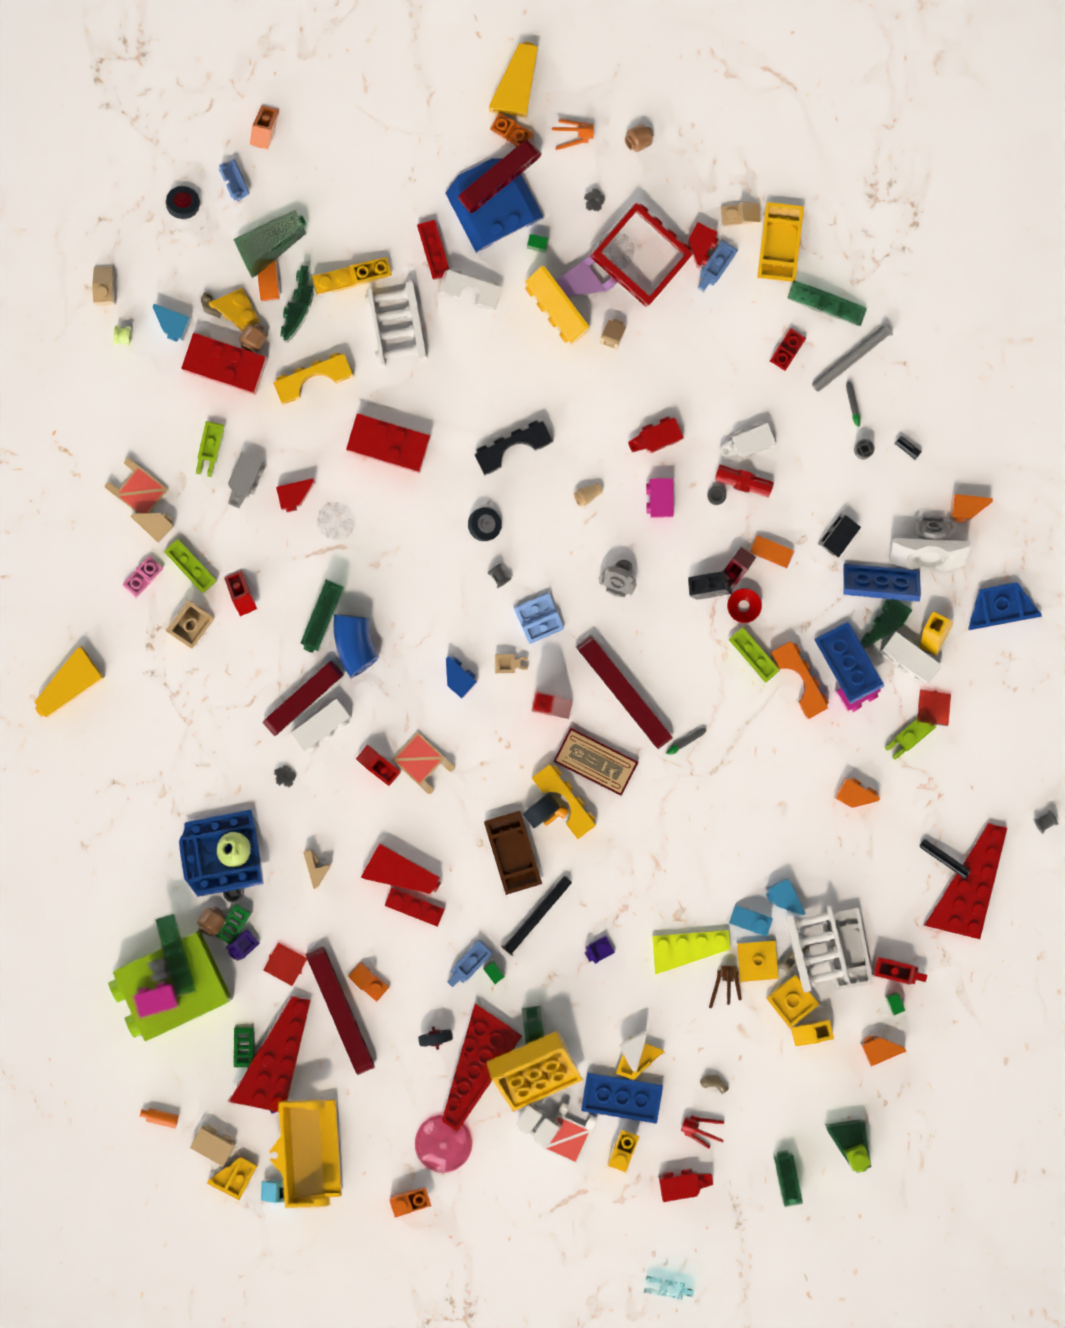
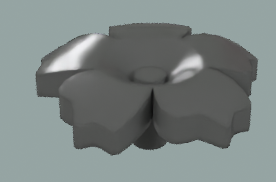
[584,188,605,212]
[273,765,297,788]

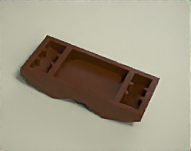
[483,810,542,895]

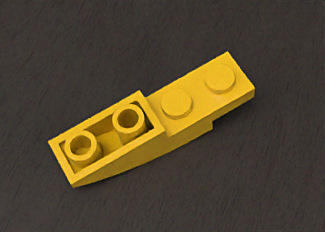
[312,257,392,295]

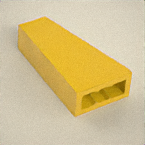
[489,41,538,118]
[34,647,104,718]

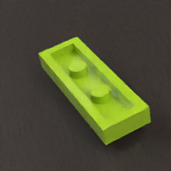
[164,539,217,594]
[728,627,780,683]

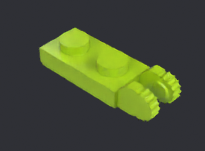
[196,421,225,477]
[884,713,937,760]

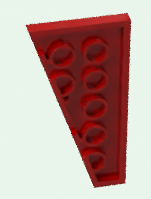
[924,823,1007,940]
[228,996,311,1113]
[441,1003,522,1132]

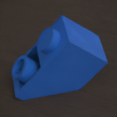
[446,656,477,699]

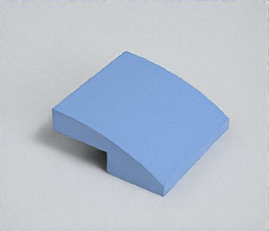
[513,592,564,644]

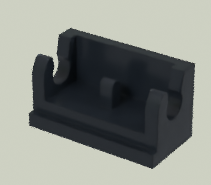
[818,514,861,558]
[688,571,732,600]

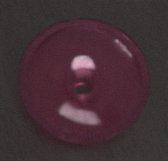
[415,1115,472,1173]

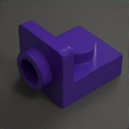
[225,929,260,961]
[584,935,615,964]

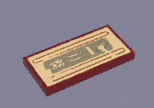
[553,727,639,796]

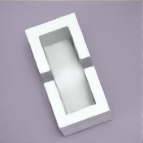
[516,1103,563,1147]

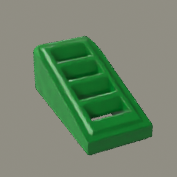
[216,903,252,944]
[234,1027,254,1068]

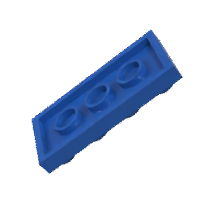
[843,563,921,602]
[814,622,884,704]
[581,1072,663,1124]

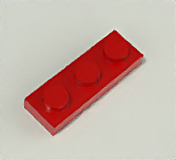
[417,219,450,280]
[384,888,445,927]

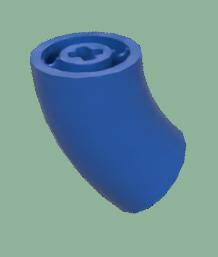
[333,614,380,679]

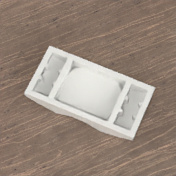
[889,538,971,571]
[822,907,873,991]

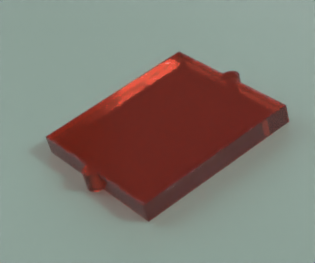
[917,689,951,727]
[263,942,307,986]

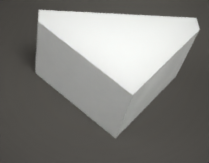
[619,1032,647,1072]

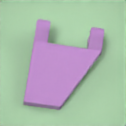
[555,257,617,297]

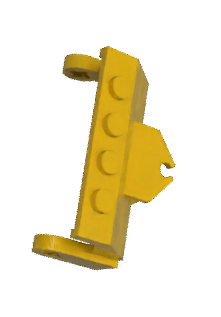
[269,1099,342,1208]

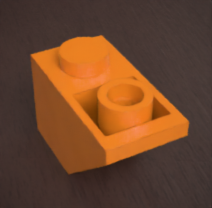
[834,777,880,808]
[389,1187,432,1218]

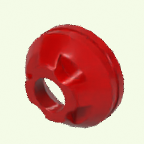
[727,588,762,623]

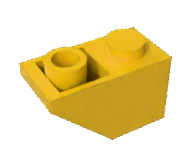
[919,611,954,657]
[791,1018,834,1046]
[607,1130,640,1173]

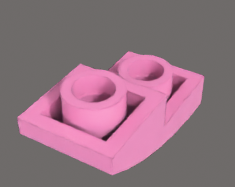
[122,556,163,598]

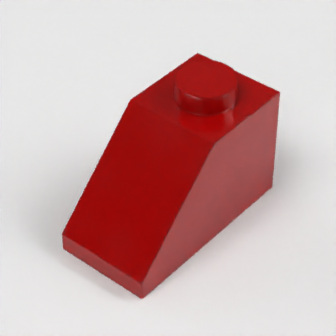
[276,478,315,513]
[224,570,257,617]
[356,744,401,786]

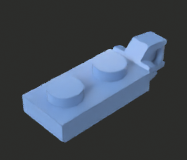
[697,240,738,292]
[447,939,493,987]

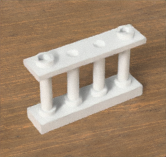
[365,281,427,367]
[785,905,852,992]

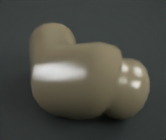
[201,292,222,318]
[700,1075,729,1094]

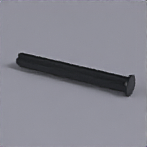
[501,876,572,956]

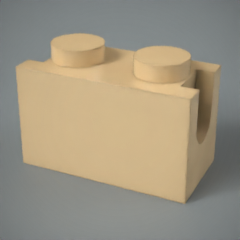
[190,1125,236,1167]

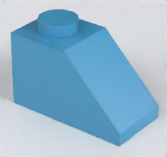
[152,304,191,342]
[766,878,806,915]
[729,905,773,937]

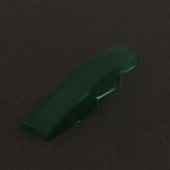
[787,280,867,326]
[155,913,197,997]

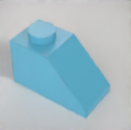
[261,1179,284,1203]

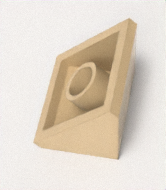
[165,600,215,649]

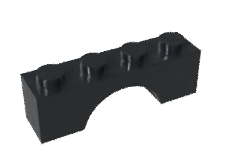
[474,420,553,476]

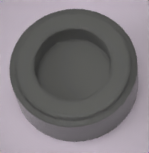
[707,486,726,505]

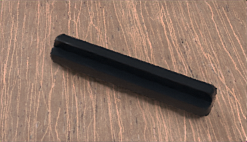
[919,839,971,879]

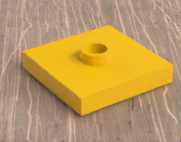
[737,940,779,982]
[766,974,820,1028]

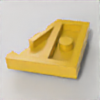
[209,288,260,331]
[615,1037,664,1080]
[207,1157,258,1200]

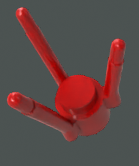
[680,1115,725,1149]

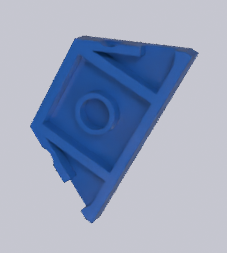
[968,582,1042,630]

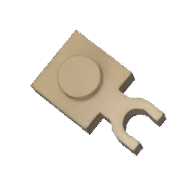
[494,654,528,674]

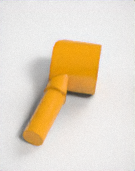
[544,806,569,826]

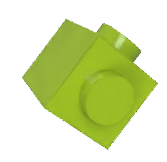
[844,1144,871,1173]

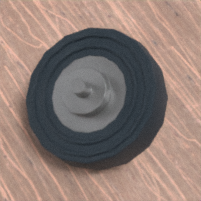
[468,507,502,542]

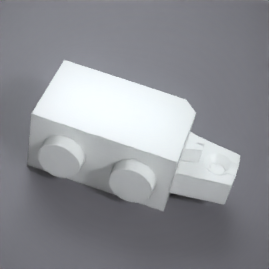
[720,422,776,459]

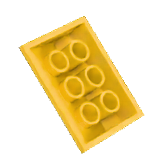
[487,1031,583,1111]

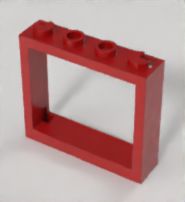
[589,203,693,307]

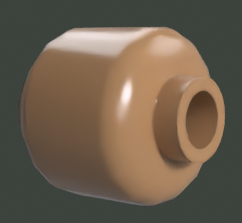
[624,124,654,152]
[239,323,267,353]
[197,906,226,936]

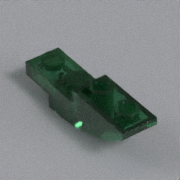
[280,265,315,343]

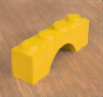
[273,352,354,405]
[532,764,596,840]

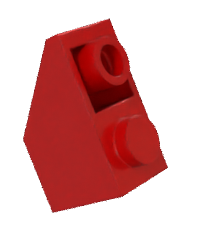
[688,222,719,269]

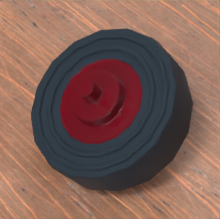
[165,186,200,219]
[418,1026,453,1050]

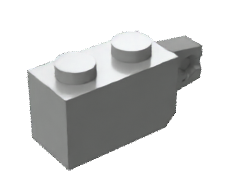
[228,452,266,508]

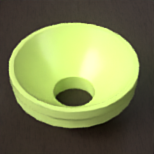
[217,832,250,867]

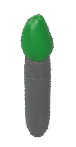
[846,381,861,427]
[666,728,707,755]

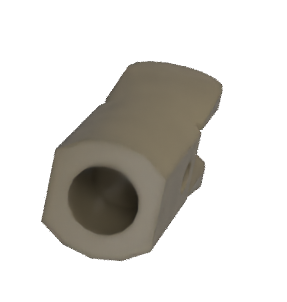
[778,945,809,975]

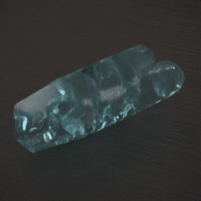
[644,1275,694,1300]

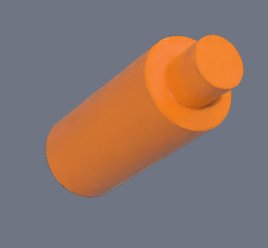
[139,1108,179,1129]

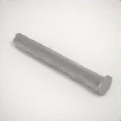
[812,323,893,392]

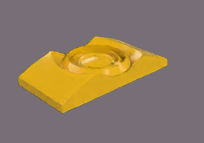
[757,202,804,283]

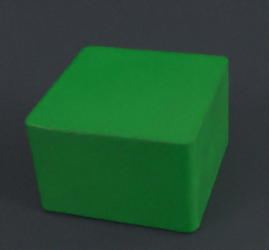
[527,234,549,253]
[483,961,505,984]
[884,991,906,1016]

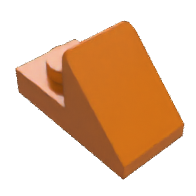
[348,962,389,1002]

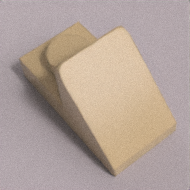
[721,202,761,227]
[303,849,332,889]

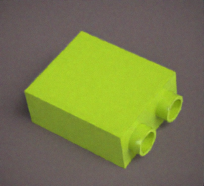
[108,930,233,1042]

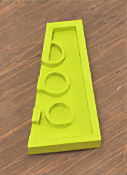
[652,930,730,975]

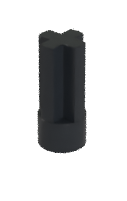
[894,435,922,460]

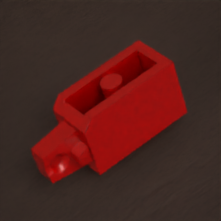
[628,416,684,454]
[872,956,928,985]
[658,1168,714,1202]

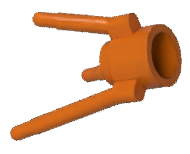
[551,119,594,150]

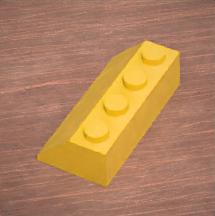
[524,265,590,345]

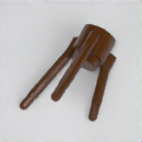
[709,966,742,1009]

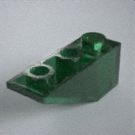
[860,599,912,648]

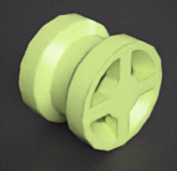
[113,325,132,346]

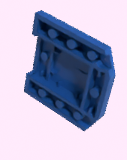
[445,158,544,253]
[179,810,264,897]

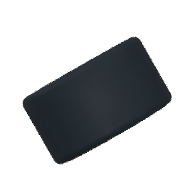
[523,793,560,828]

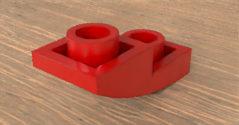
[770,328,806,371]

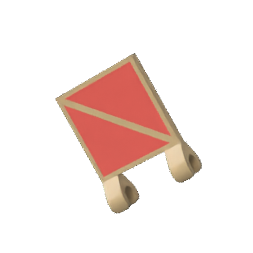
[104,458,168,513]
[392,732,455,794]

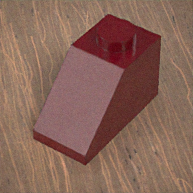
[723,547,756,590]

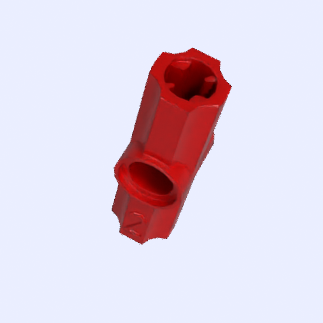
[714,464,774,498]

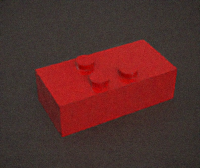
[181,332,268,396]
[346,413,431,474]

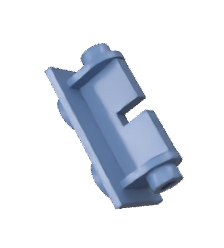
[218,159,250,202]

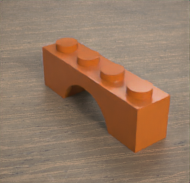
[770,641,829,720]

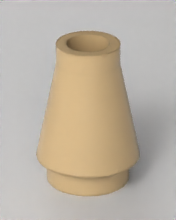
[573,483,603,507]

